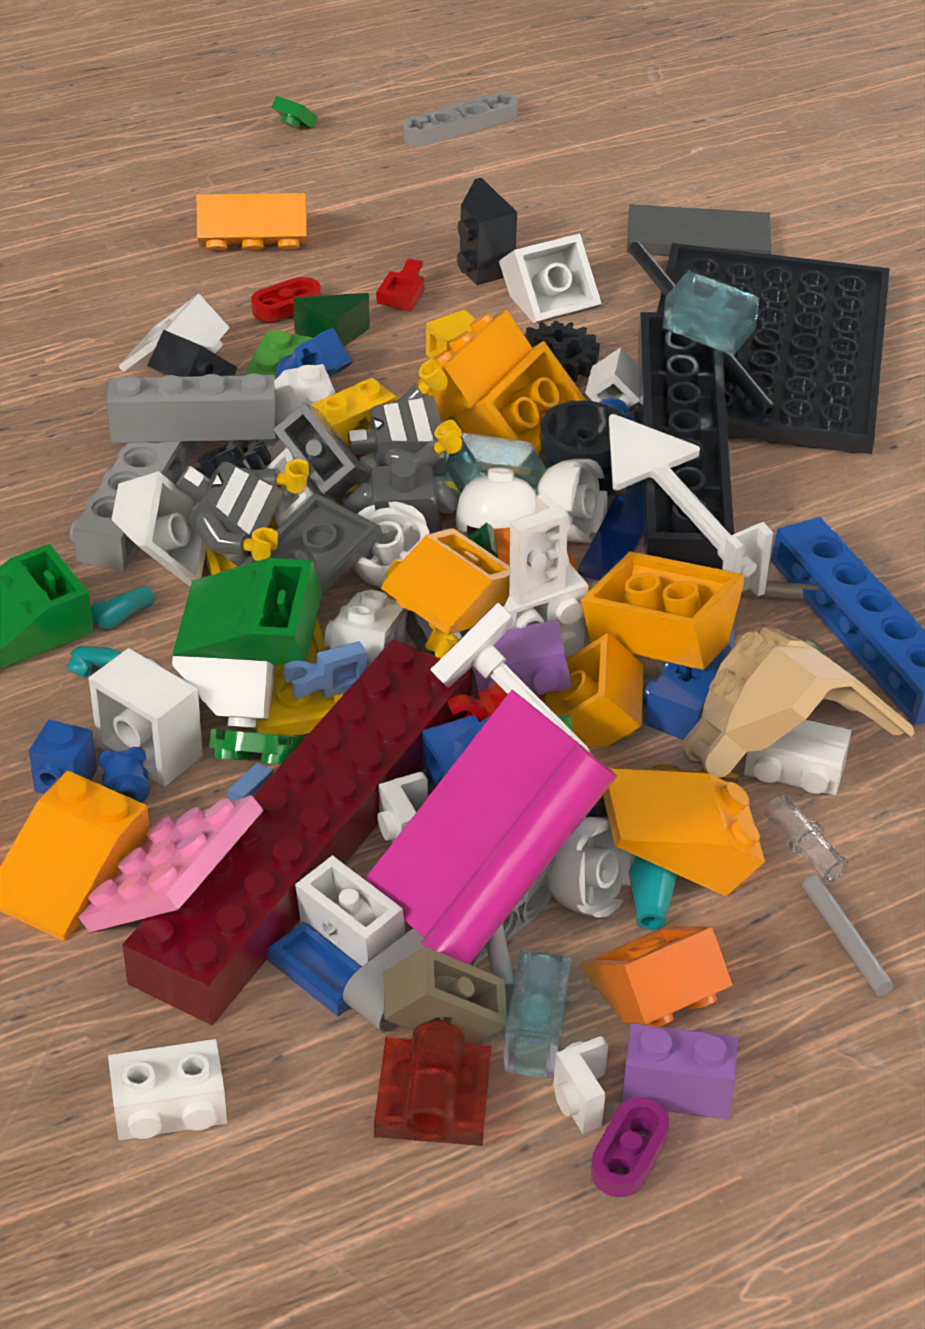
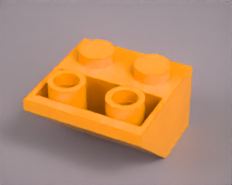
[381,528,510,635]

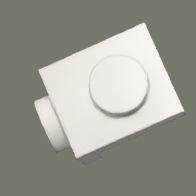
[378,772,428,842]
[553,1036,608,1134]

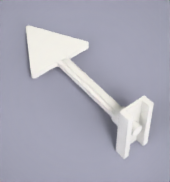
[609,414,773,596]
[430,603,590,752]

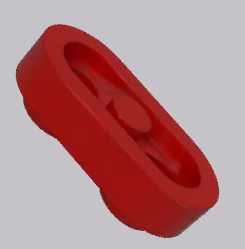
[251,277,321,323]

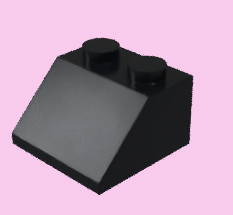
[457,177,517,286]

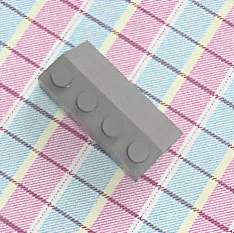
[107,373,276,443]

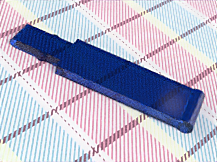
[578,480,644,581]

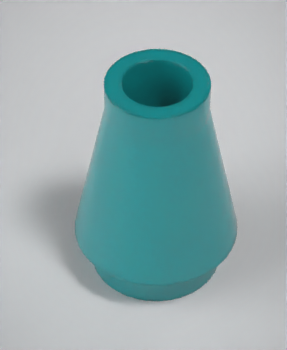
[628,856,678,930]

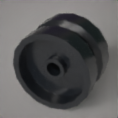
[538,400,627,496]

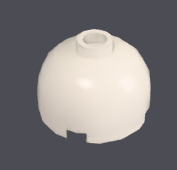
[534,459,608,543]
[456,468,537,533]
[352,502,430,588]
[547,817,636,918]

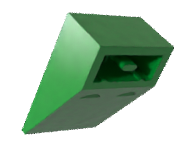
[0,544,94,669]
[172,558,322,665]

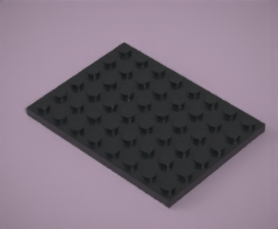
[634,243,890,454]

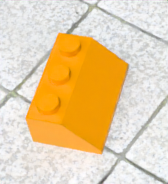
[196,193,307,251]
[418,309,532,421]
[453,341,586,467]
[581,551,744,670]

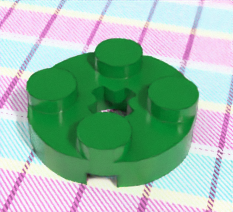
[209,729,305,764]

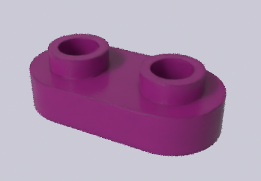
[591,1098,669,1197]

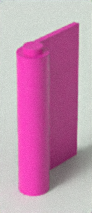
[364,690,617,965]

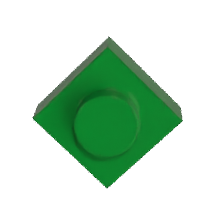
[271,95,318,129]

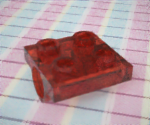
[374,1021,492,1146]

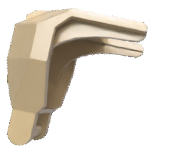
[682,627,914,778]

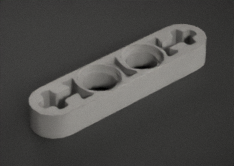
[402,92,518,147]

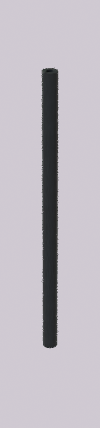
[629,242,776,418]

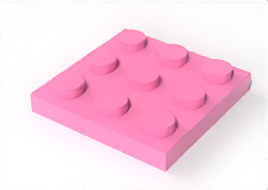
[78,795,264,932]

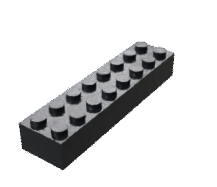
[638,312,734,570]

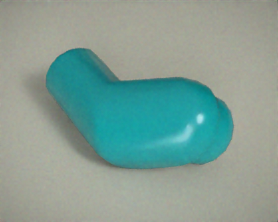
[91,586,154,629]
[67,646,121,678]

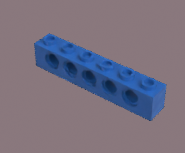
[771,517,925,726]

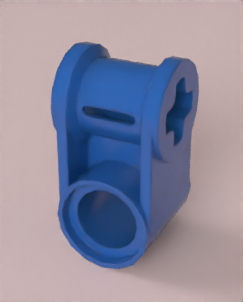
[276,328,353,377]

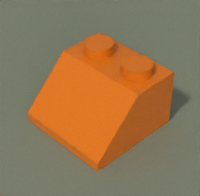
[581,926,733,1027]

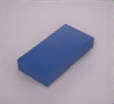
[267,922,362,1016]

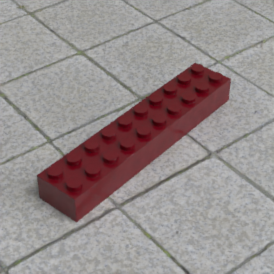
[122,639,472,1026]

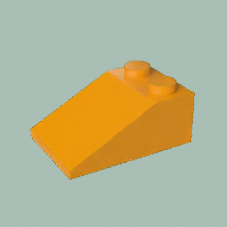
[603,768,765,896]
[0,770,150,942]

